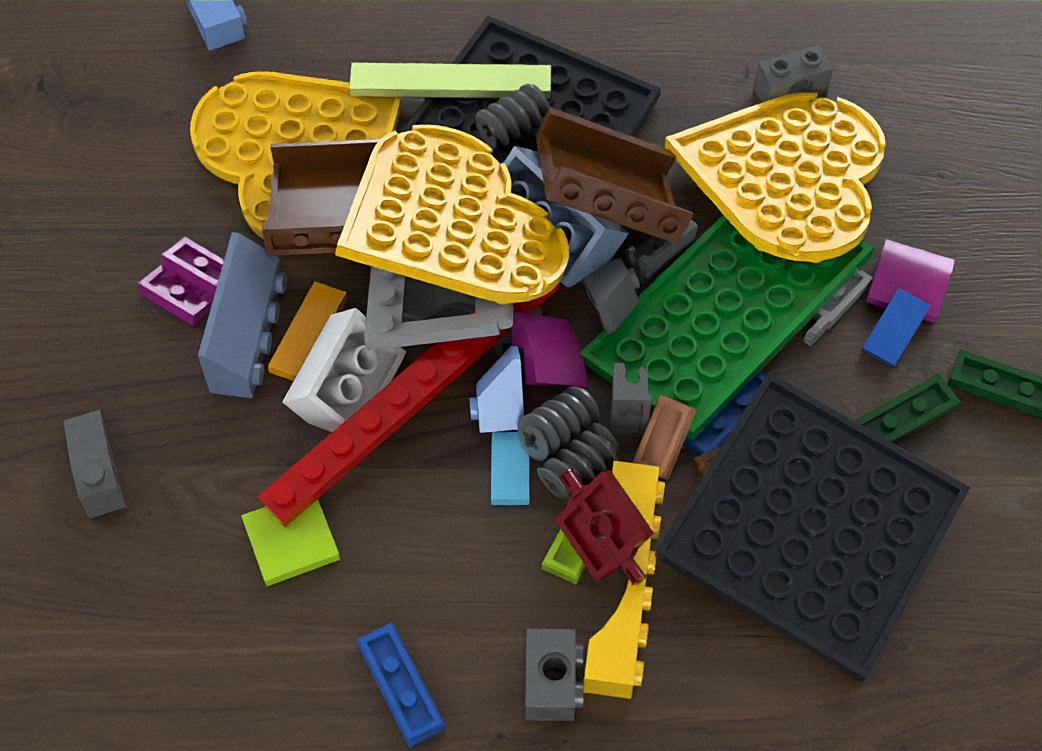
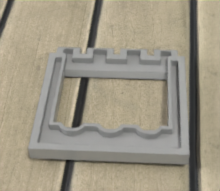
[364,266,513,351]

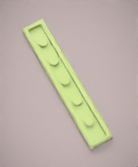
[349,63,551,99]

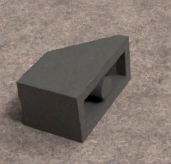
[582,258,640,335]

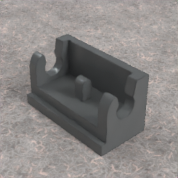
[621,220,698,285]
[610,363,652,437]

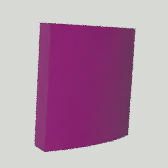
[138,237,224,326]
[866,239,955,324]
[512,312,587,389]

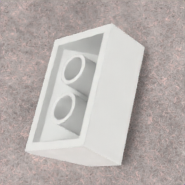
[282,308,406,432]

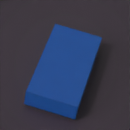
[861,288,931,369]

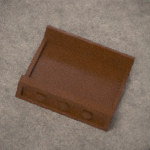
[536,107,693,243]
[262,139,380,256]

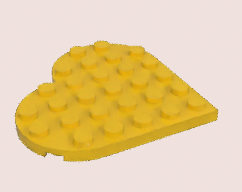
[190,71,404,239]
[664,92,885,263]
[335,125,569,304]

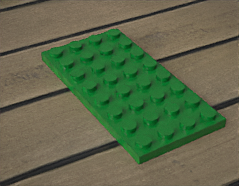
[580,215,874,440]

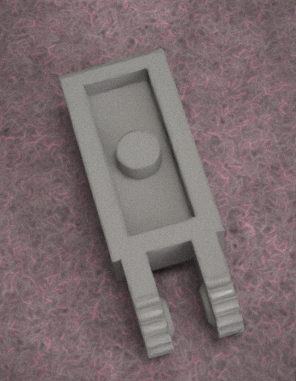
[804,269,873,346]

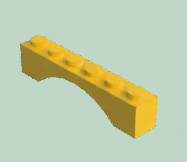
[583,461,665,699]

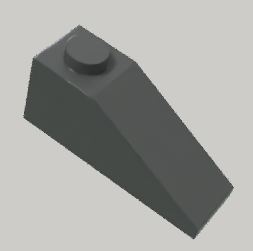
[64,410,126,519]

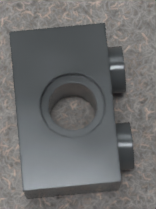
[753,45,833,103]
[525,629,583,721]

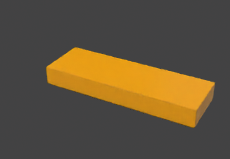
[268,281,348,381]

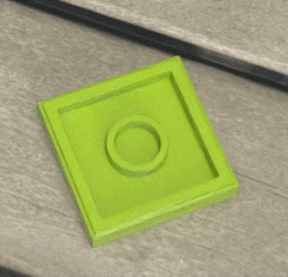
[241,499,340,587]

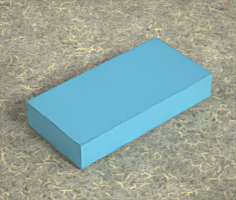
[491,432,529,505]

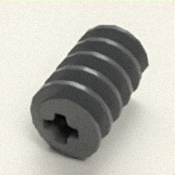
[475,83,551,148]
[518,387,599,461]
[537,423,619,503]

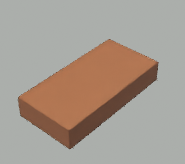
[632,395,697,480]

